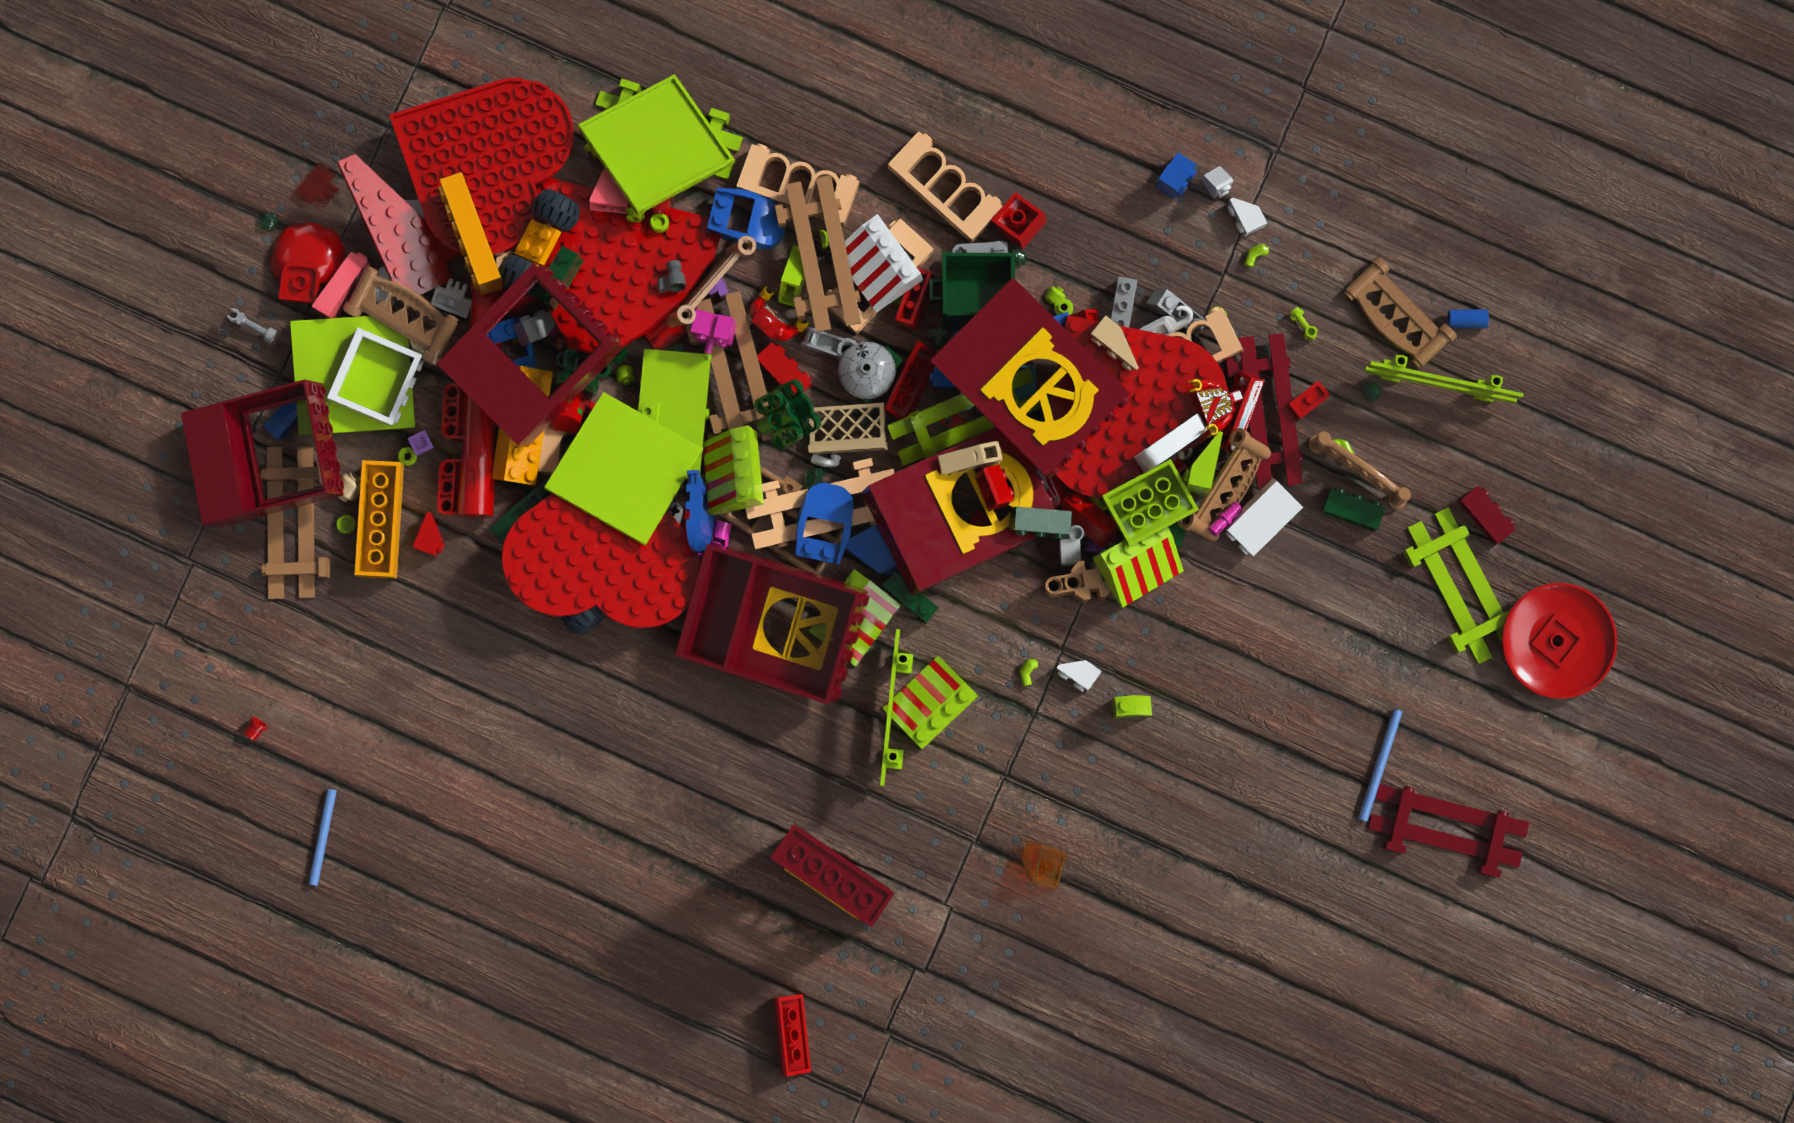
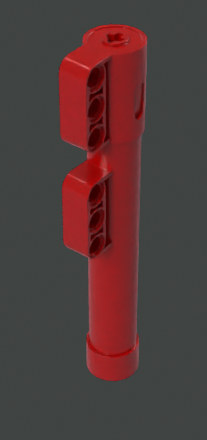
[437,269,507,518]

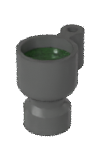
[657,260,686,293]

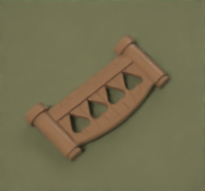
[666,236,756,328]
[1344,256,1457,369]
[343,266,458,365]
[1178,428,1271,541]
[1308,431,1411,510]

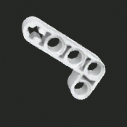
[1134,413,1208,473]

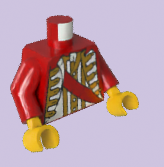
[749,286,809,341]
[1188,379,1243,438]

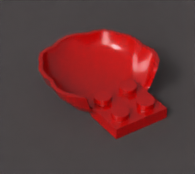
[269,222,345,304]

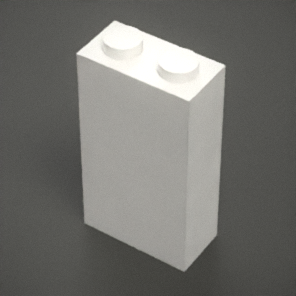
[1225,478,1303,556]

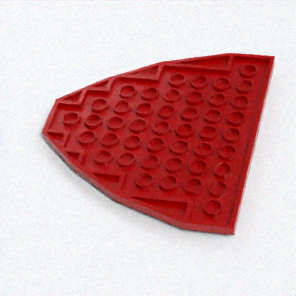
[535,178,721,354]

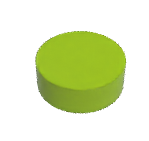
[650,213,669,233]
[337,515,357,534]

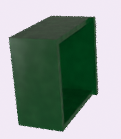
[929,251,1015,331]

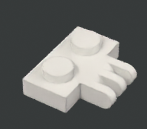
[431,278,471,318]

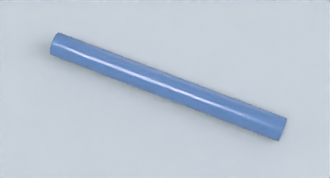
[308,789,337,886]

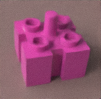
[691,309,737,355]

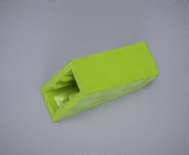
[778,245,805,307]
[1112,695,1152,719]

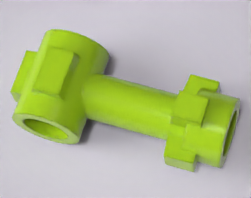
[1289,307,1318,341]

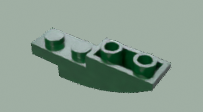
[489,478,552,544]

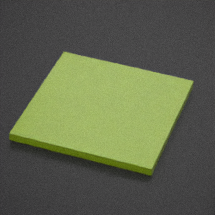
[577,74,735,215]
[290,316,415,436]
[544,392,704,546]

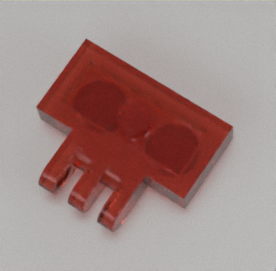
[296,163,339,204]

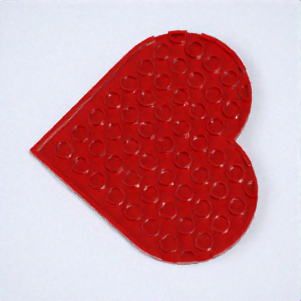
[389,78,574,257]
[1050,315,1227,498]
[502,494,701,629]

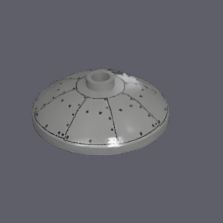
[838,342,896,399]

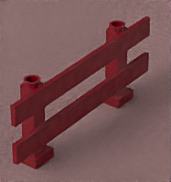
[1223,333,1303,489]
[1368,784,1530,878]

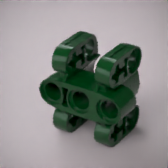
[556,345,612,396]
[754,379,821,449]

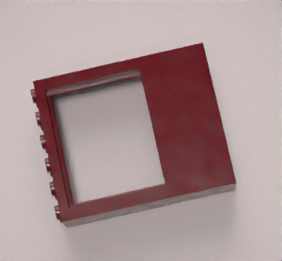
[437,263,624,447]
[181,379,344,527]

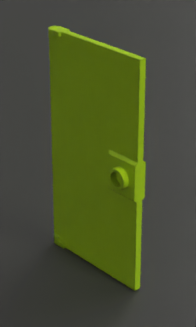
[638,349,712,479]

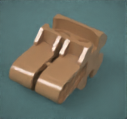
[1044,559,1111,603]

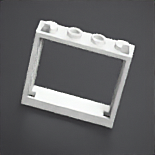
[327,328,424,427]

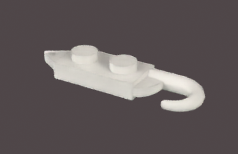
[1139,306,1193,335]

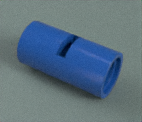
[1447,309,1489,329]

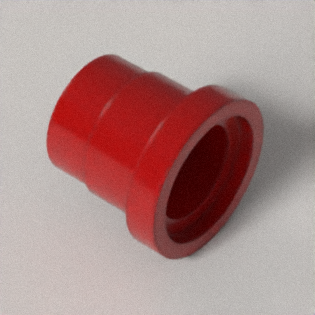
[244,717,268,740]

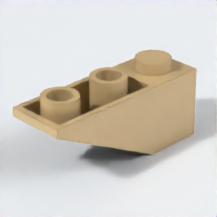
[1089,316,1139,372]
[938,441,1003,475]

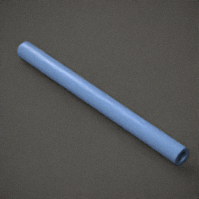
[1358,709,1403,822]

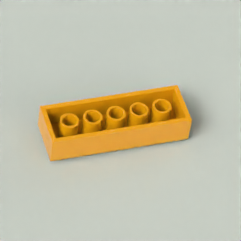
[438,172,503,295]
[492,365,553,486]
[355,460,404,579]

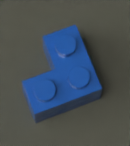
[1156,152,1197,200]

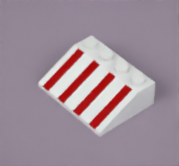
[845,214,923,313]

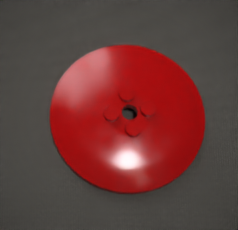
[1502,583,1617,699]

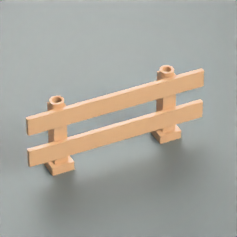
[745,458,895,549]

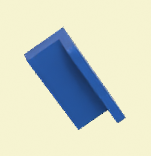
[264,403,298,442]

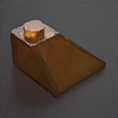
[1021,840,1068,890]

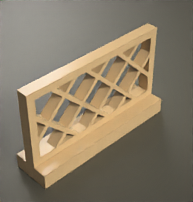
[808,403,888,455]

